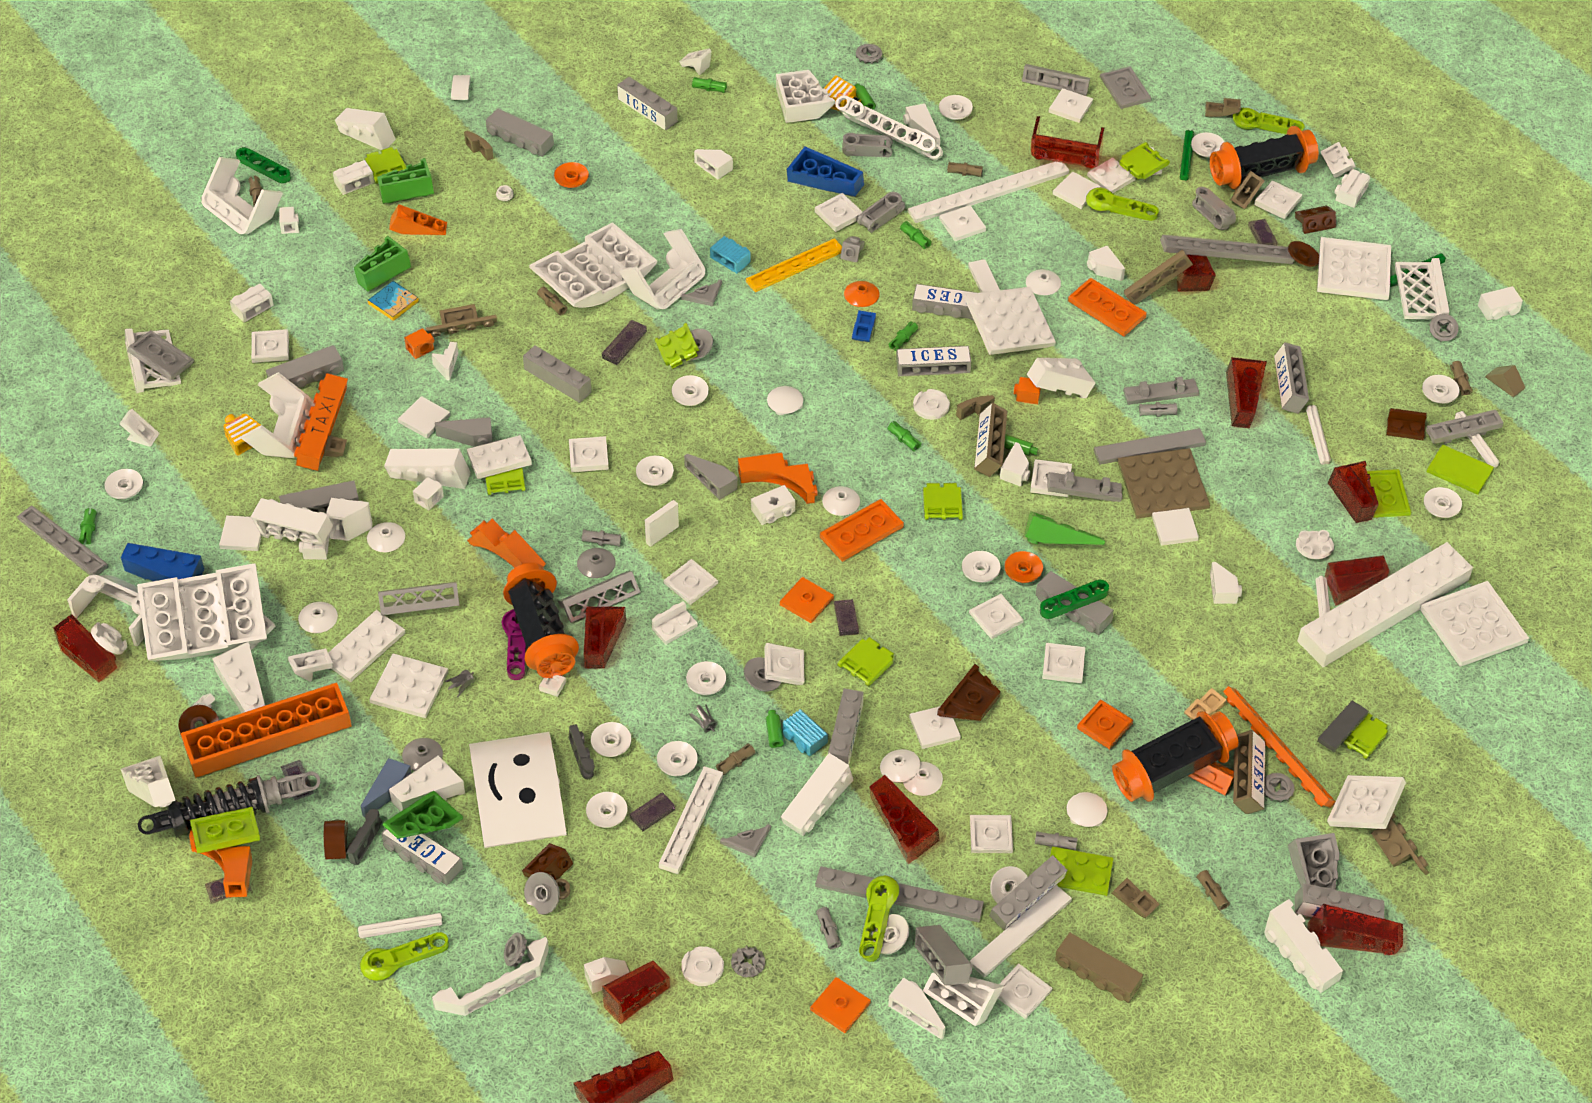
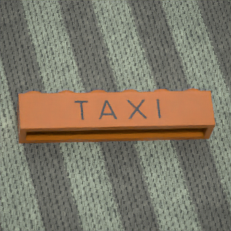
[294,373,348,471]

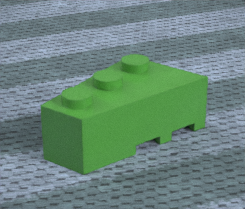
[377,158,434,204]
[354,235,411,292]

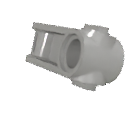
[842,133,893,157]
[1192,187,1236,230]
[857,192,905,233]

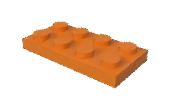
[1068,278,1147,336]
[820,499,904,562]

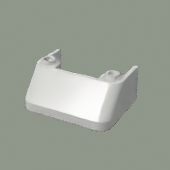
[202,157,283,234]
[619,229,705,310]
[241,372,315,459]
[67,575,145,646]

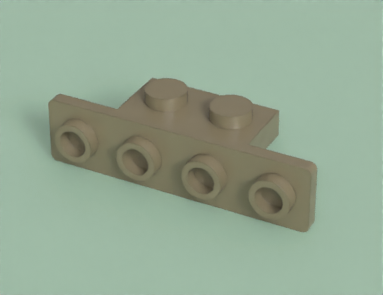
[425,304,497,337]
[1371,812,1429,875]

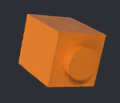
[1013,377,1041,405]

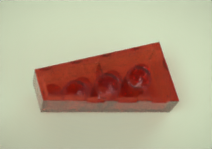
[1226,357,1267,428]
[869,775,940,864]
[1307,904,1403,955]
[573,1051,674,1103]

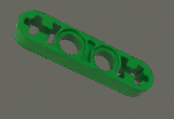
[235,147,291,183]
[1040,579,1109,619]

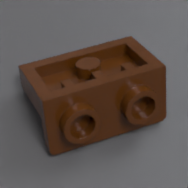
[1295,205,1336,234]
[1386,408,1427,441]
[522,843,573,880]

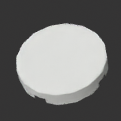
[913,389,950,420]
[91,622,127,655]
[681,946,724,986]

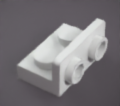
[1320,142,1356,178]
[652,601,698,645]

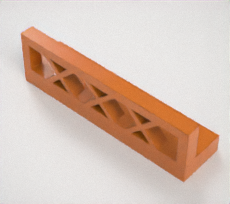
[1188,761,1234,795]

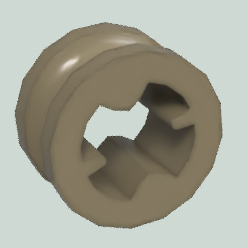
[555,879,570,899]

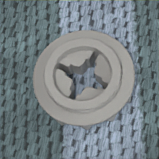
[856,44,882,64]
[1429,314,1458,342]
[1264,773,1294,803]
[504,932,527,967]
[731,945,765,977]

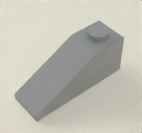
[435,417,493,447]
[684,454,738,500]

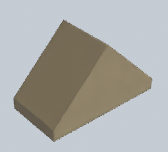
[1230,171,1265,209]
[1485,365,1525,398]

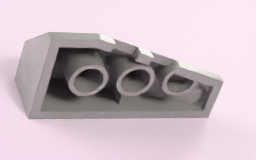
[1288,833,1339,921]

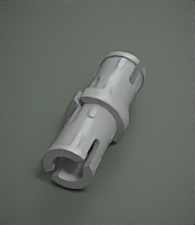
[1139,402,1177,417]
[582,529,621,547]
[1035,831,1078,851]
[816,907,841,950]

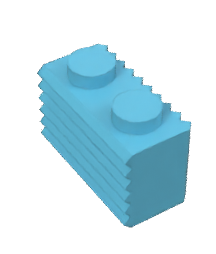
[710,236,751,274]
[783,709,828,756]

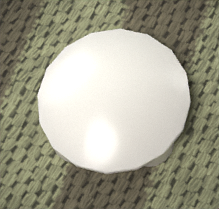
[767,386,804,415]
[1296,530,1334,559]
[1067,792,1108,827]

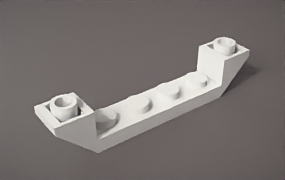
[432,937,549,1016]

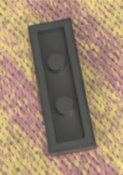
[1317,700,1369,752]

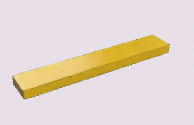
[746,238,842,292]

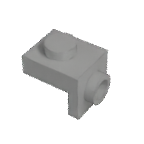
[840,236,865,262]

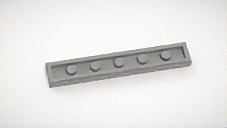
[1094,428,1206,465]
[17,505,108,575]

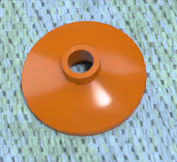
[554,162,589,188]
[844,281,880,307]
[1005,551,1043,583]

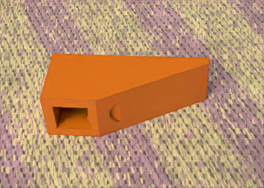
[389,204,447,235]

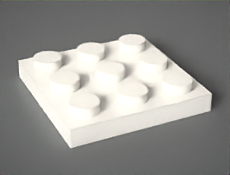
[369,654,448,718]
[1327,775,1406,829]

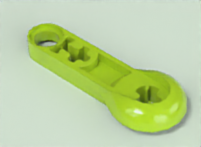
[1233,108,1305,134]
[1086,187,1159,221]
[859,875,899,962]
[360,932,449,981]

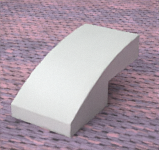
[451,75,470,100]

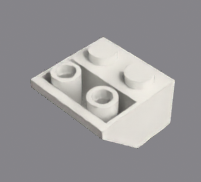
[326,498,373,541]

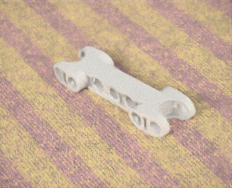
[835,95,943,160]

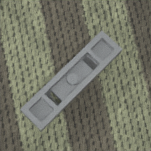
[1022,64,1090,96]
[1123,377,1199,405]
[1426,409,1503,444]
[1047,471,1122,502]

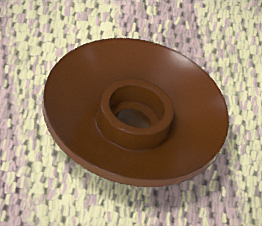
[1288,241,1319,267]
[178,705,219,733]

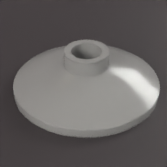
[691,329,713,360]
[577,548,616,578]
[744,657,781,692]
[402,738,443,771]
[524,872,560,914]

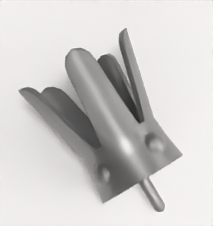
[445,669,475,697]
[689,704,717,733]

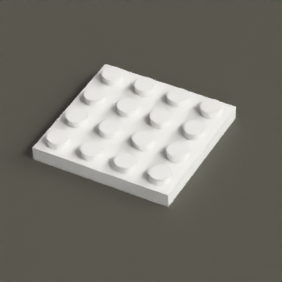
[1317,237,1391,300]
[965,287,1056,355]
[1420,581,1529,667]

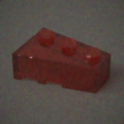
[1177,254,1216,292]
[1328,461,1379,523]
[1325,555,1389,606]
[584,607,626,668]
[53,614,117,682]
[602,960,670,1024]

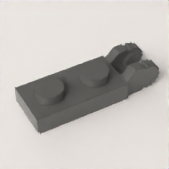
[568,724,595,780]
[347,808,382,865]

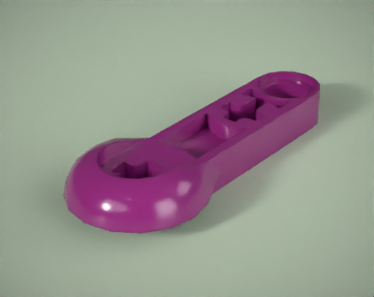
[501,609,526,680]

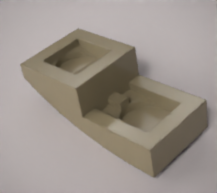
[1205,98,1241,117]
[464,131,493,161]
[956,395,995,420]
[324,436,347,457]
[1112,878,1160,918]

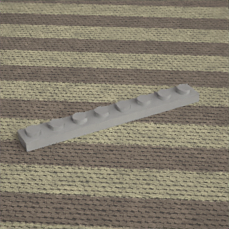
[1160,235,1294,264]
[815,866,984,923]

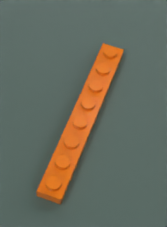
[1223,686,1336,808]

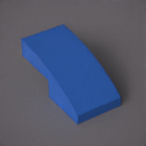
[852,310,876,342]

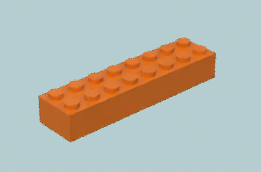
[180,682,352,778]

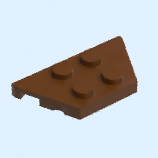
[937,664,1001,721]

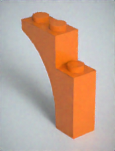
[738,452,818,504]
[467,518,546,568]
[189,830,253,897]

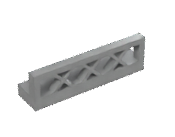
[558,571,641,623]
[378,582,459,615]

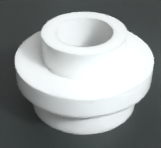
[496,185,514,201]

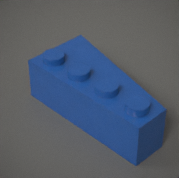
[786,146,864,197]
[121,543,204,582]

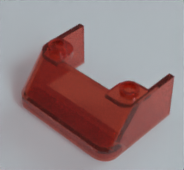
[1031,116,1105,169]

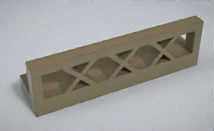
[1124,249,1193,305]

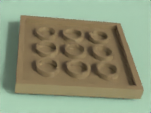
[1117,448,1210,519]

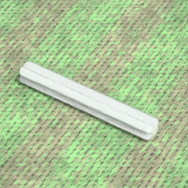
[1306,405,1331,465]
[1455,411,1499,467]
[1315,576,1330,617]
[358,913,442,938]

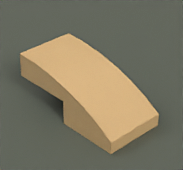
[1184,688,1227,720]

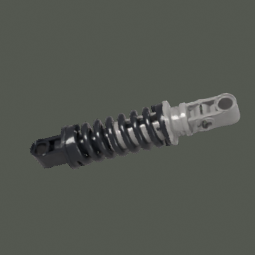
[138,772,320,838]

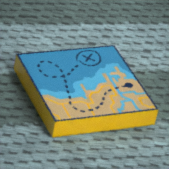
[368,281,419,321]

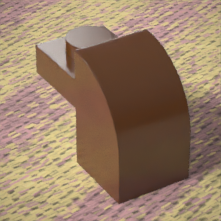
[323,819,348,860]

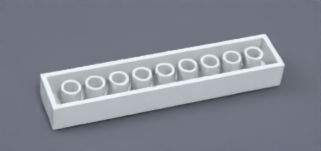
[1297,542,1473,667]

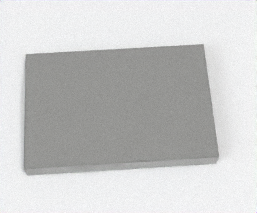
[1100,66,1151,109]
[127,330,194,381]

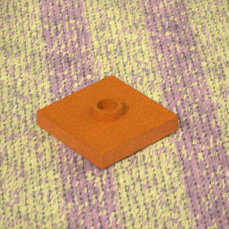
[780,577,834,623]
[1077,699,1133,749]
[810,977,871,1033]

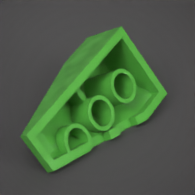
[1024,511,1105,545]
[383,791,463,839]

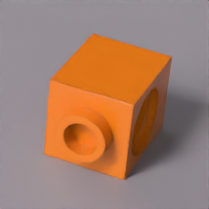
[404,328,434,359]

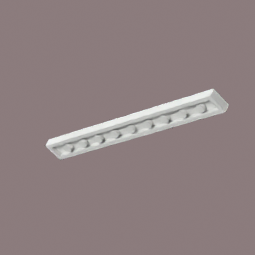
[908,160,1069,224]

